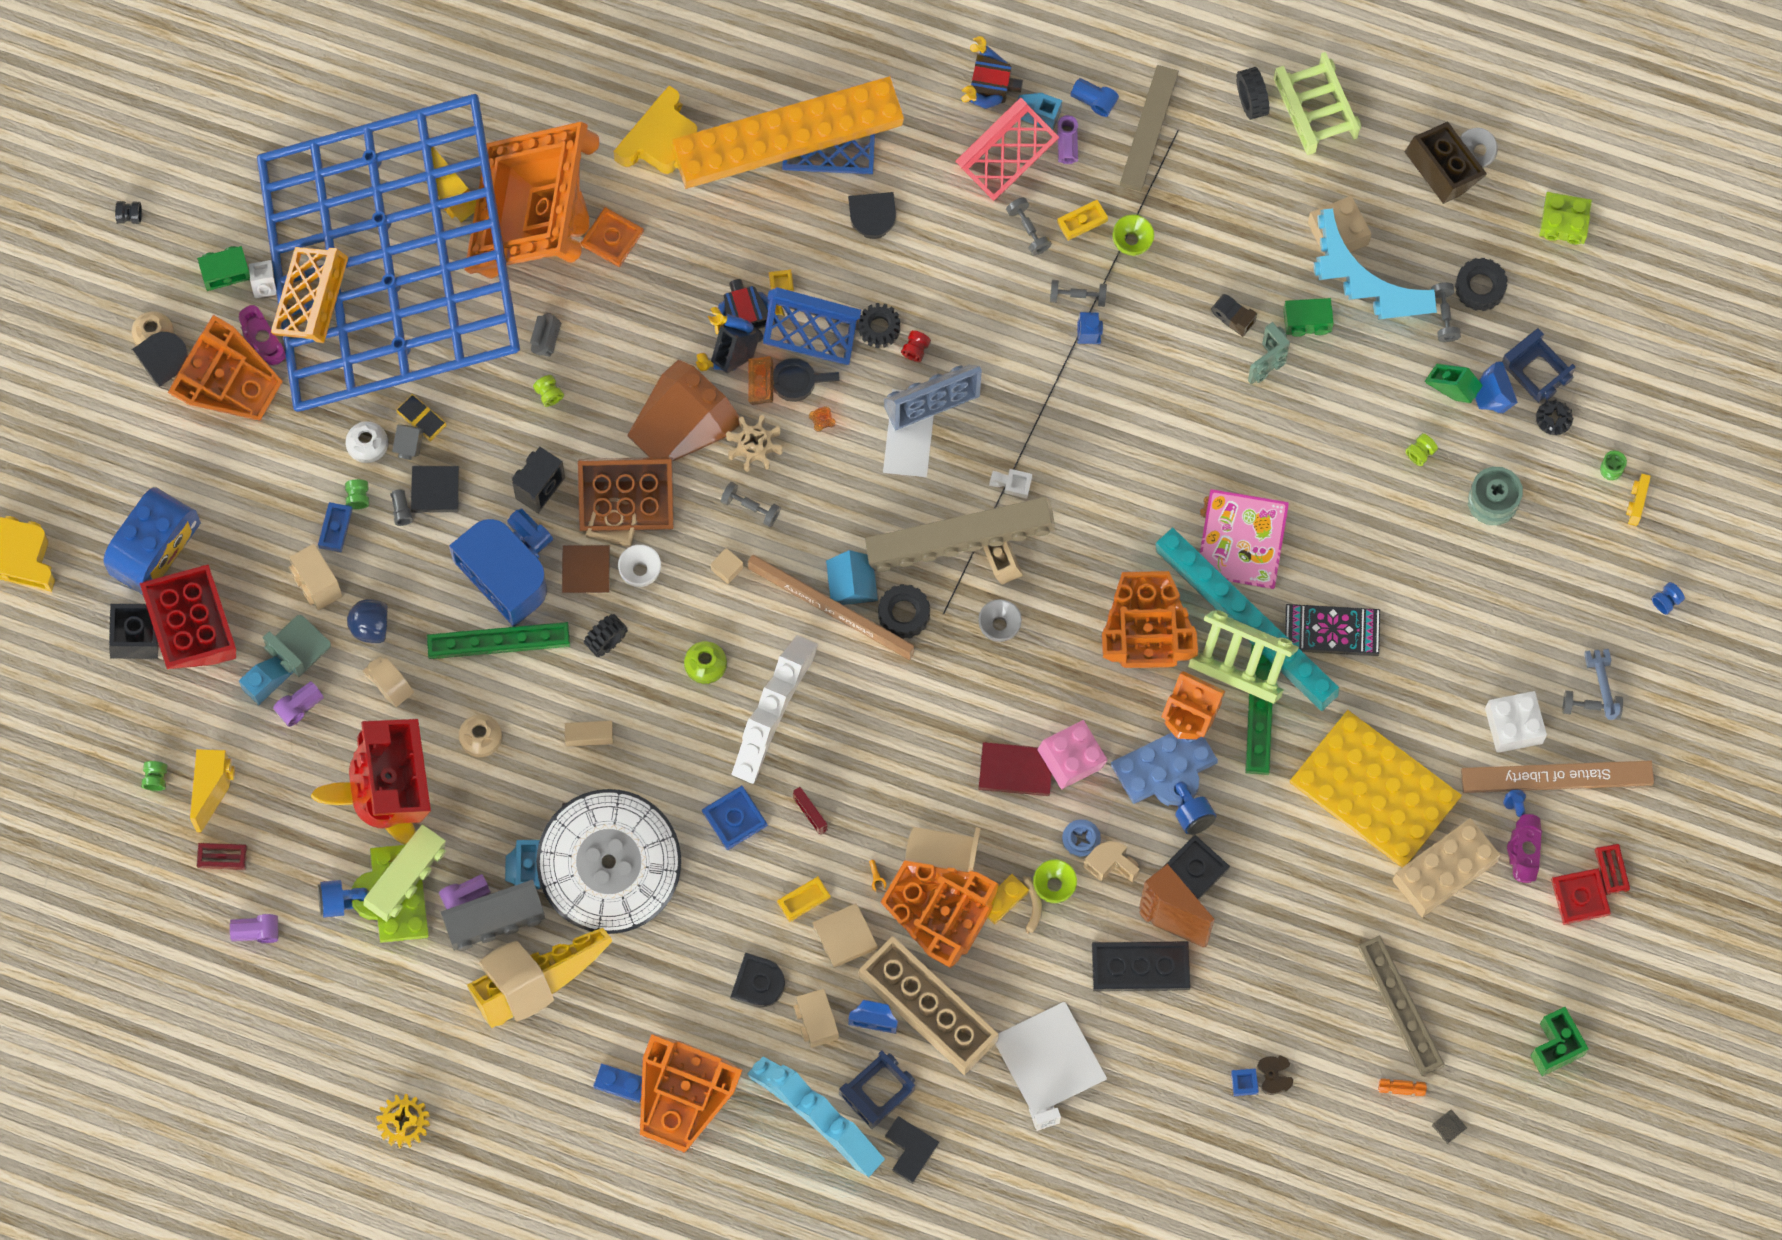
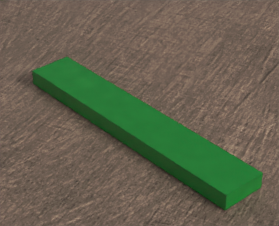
[427,622,570,659]
[1245,644,1273,775]

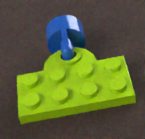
[318,845,428,943]

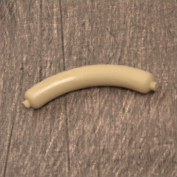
[1023,876,1042,934]

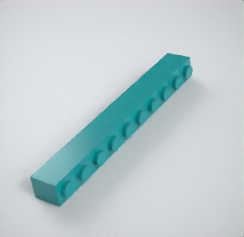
[1156,527,1339,711]

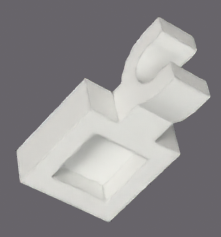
[989,469,1032,498]

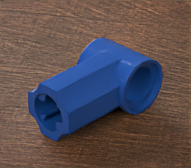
[1070,78,1119,117]
[507,508,553,553]

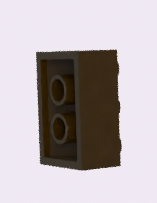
[1404,121,1487,204]

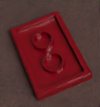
[978,742,1052,796]

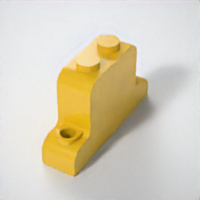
[613,85,698,174]
[0,516,55,592]

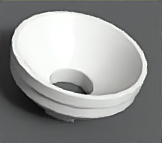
[346,421,388,463]
[618,545,661,587]

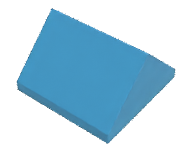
[826,550,878,605]

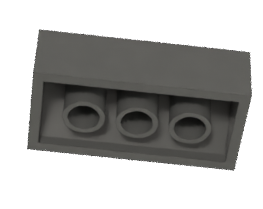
[441,879,545,951]

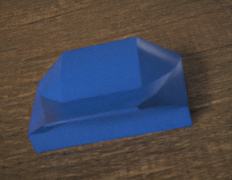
[1475,362,1518,413]
[848,1000,898,1034]

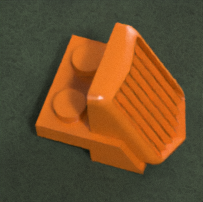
[1161,671,1225,739]

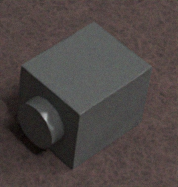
[392,424,424,460]

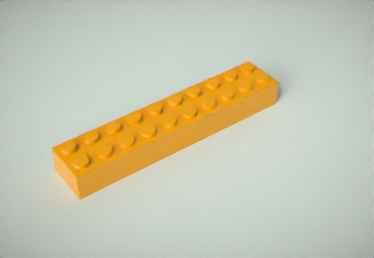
[672,76,904,189]

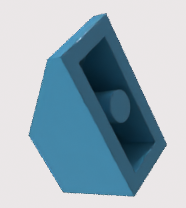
[239,656,293,705]

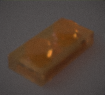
[748,356,773,405]

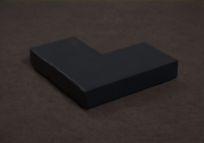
[885,1116,939,1184]

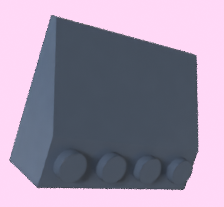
[884,364,982,431]

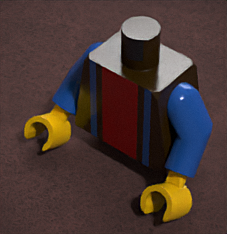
[962,36,1023,109]

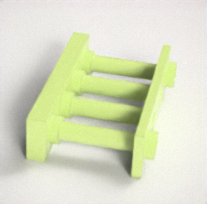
[1273,52,1361,155]
[1188,610,1298,704]

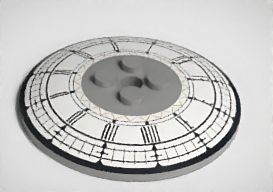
[536,789,681,934]

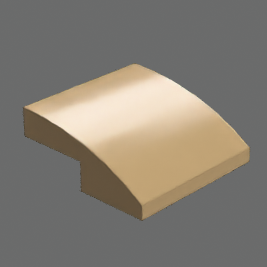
[812,903,878,968]

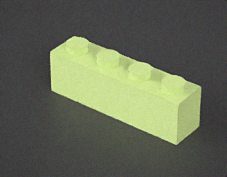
[364,824,446,922]

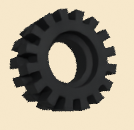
[859,303,900,348]
[583,614,628,657]

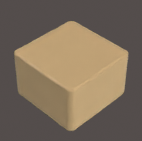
[711,548,743,584]

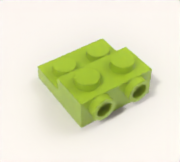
[1539,192,1592,245]

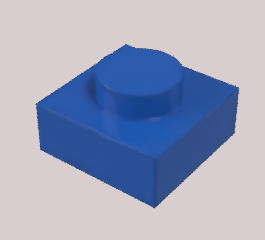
[1231,1068,1259,1096]

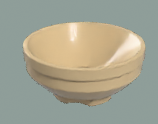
[132,311,174,345]
[459,714,502,757]

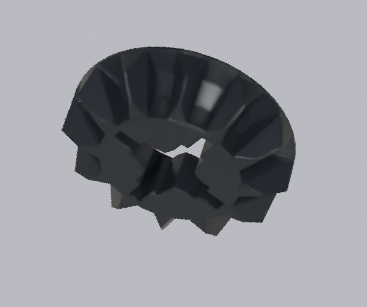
[1536,399,1574,435]

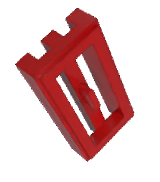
[1595,844,1630,895]

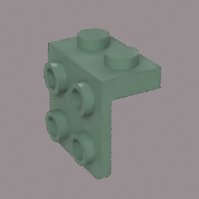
[1248,322,1290,384]
[263,615,331,677]

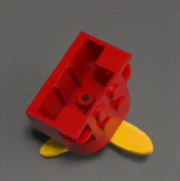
[311,719,431,845]

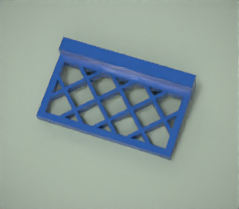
[782,134,875,175]
[763,287,861,365]

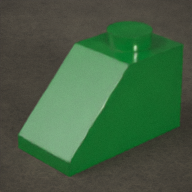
[1425,364,1483,403]

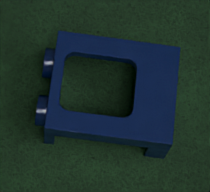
[1502,328,1576,403]
[839,1050,915,1129]

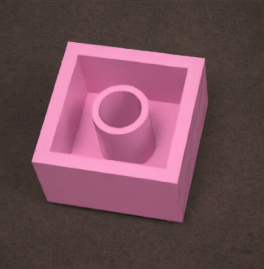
[1037,720,1107,790]

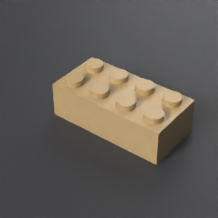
[1392,818,1501,918]

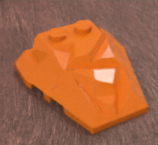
[1102,571,1198,668]
[881,860,999,968]

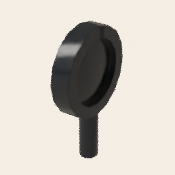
[772,358,839,402]

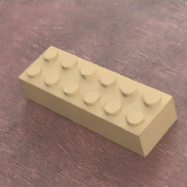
[859,936,999,1075]

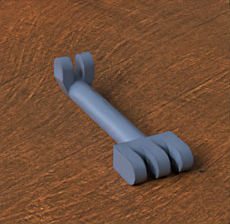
[1584,649,1620,720]

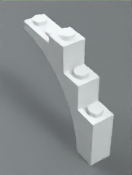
[732,635,818,784]

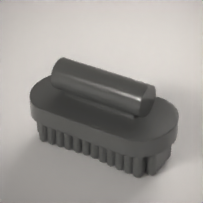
[530,313,562,357]

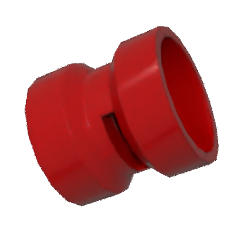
[901,330,931,362]

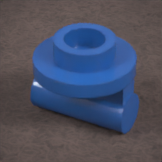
[1503,790,1526,817]

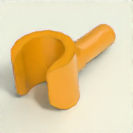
[869,860,886,892]

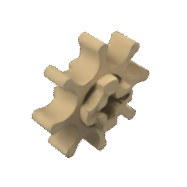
[726,415,783,472]

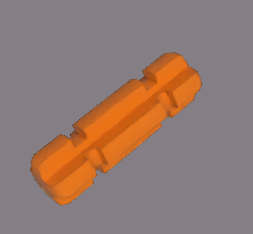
[1378,1078,1427,1096]

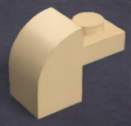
[362,656,414,707]
[1083,841,1140,882]

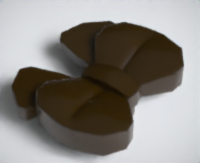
[1257,1055,1294,1095]

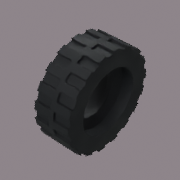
[1236,67,1270,120]
[1455,258,1508,311]
[878,584,930,639]

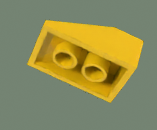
[431,147,477,223]
[190,749,235,832]

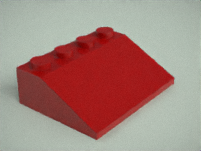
[140,564,236,669]

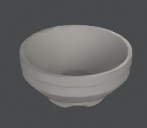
[1460,128,1498,168]
[978,599,1022,642]

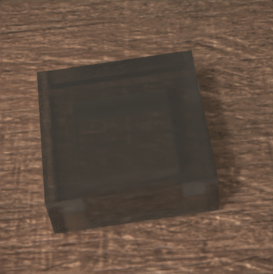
[1432,1109,1467,1145]

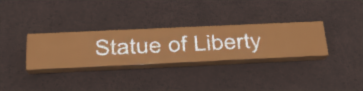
[748,555,914,661]
[1461,760,1654,793]

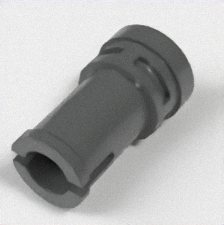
[390,489,413,526]

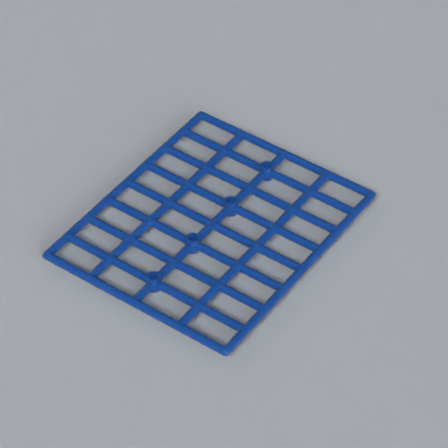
[257,94,520,412]

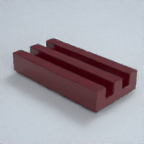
[793,787,828,835]
[196,843,247,870]

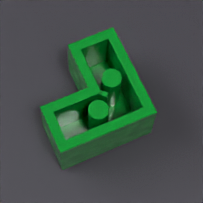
[1530,1007,1589,1077]

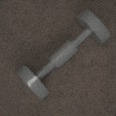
[1006,197,1052,255]
[1050,280,1107,307]
[1431,282,1461,342]
[721,482,781,528]
[1562,690,1623,720]

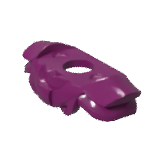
[239,305,286,365]
[1507,814,1542,883]

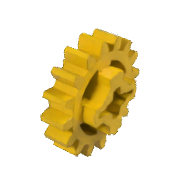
[376,1094,430,1149]

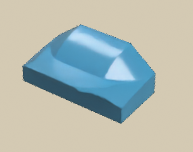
[505,840,541,889]

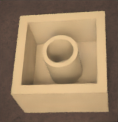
[1308,195,1372,256]
[289,543,343,611]

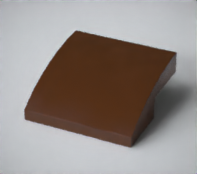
[562,545,610,593]

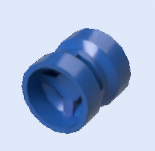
[1651,582,1685,615]

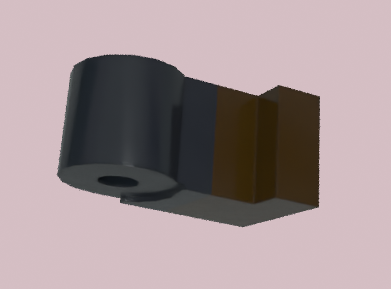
[1211,294,1257,337]

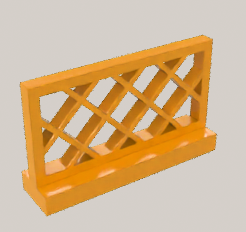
[271,247,348,343]

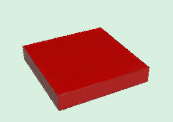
[1551,868,1611,925]

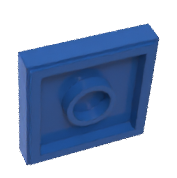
[702,785,768,850]

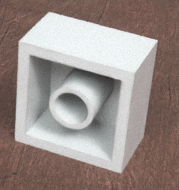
[1485,691,1547,753]

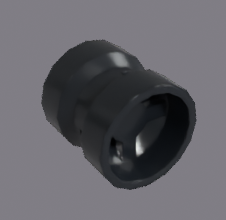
[115,201,142,224]

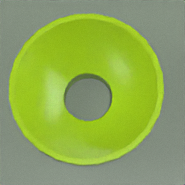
[1112,214,1154,256]
[684,641,727,684]
[1033,860,1077,903]

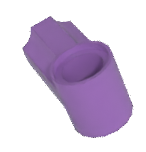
[1057,115,1078,164]
[273,681,324,727]
[439,874,491,910]
[230,914,278,943]

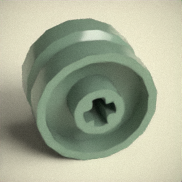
[1468,466,1523,526]

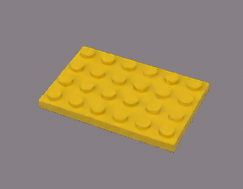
[1290,710,1462,868]

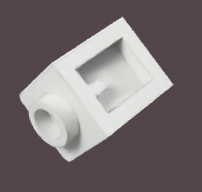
[249,260,277,298]
[1029,1105,1061,1131]

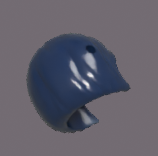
[347,599,388,643]

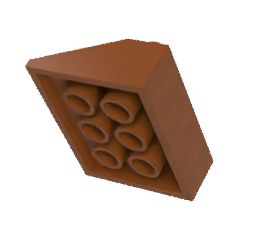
[578,457,674,531]
[1139,864,1215,948]

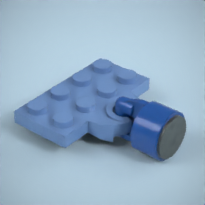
[1111,733,1218,835]

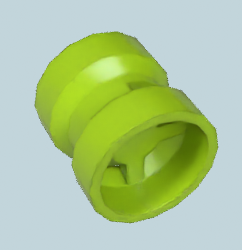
[533,375,564,407]
[1405,433,1438,466]

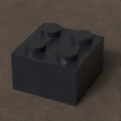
[512,446,565,514]
[109,604,158,659]

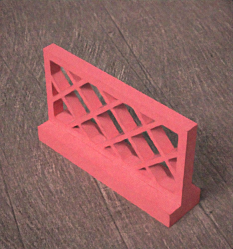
[955,98,1059,201]

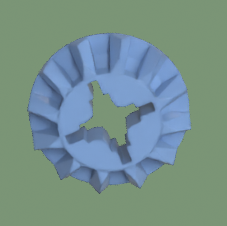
[1062,819,1101,858]

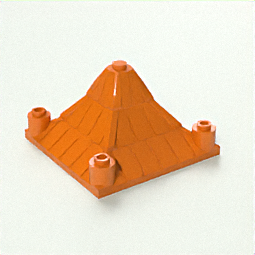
[464,121,599,279]

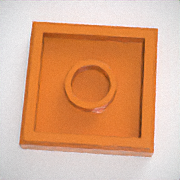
[580,207,644,267]

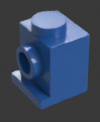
[1077,312,1103,344]

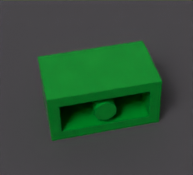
[197,246,250,291]
[1283,298,1334,337]

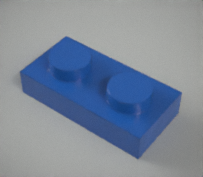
[318,502,353,553]
[593,1063,642,1103]

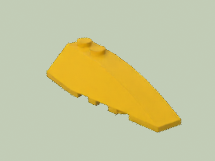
[467,928,612,1028]

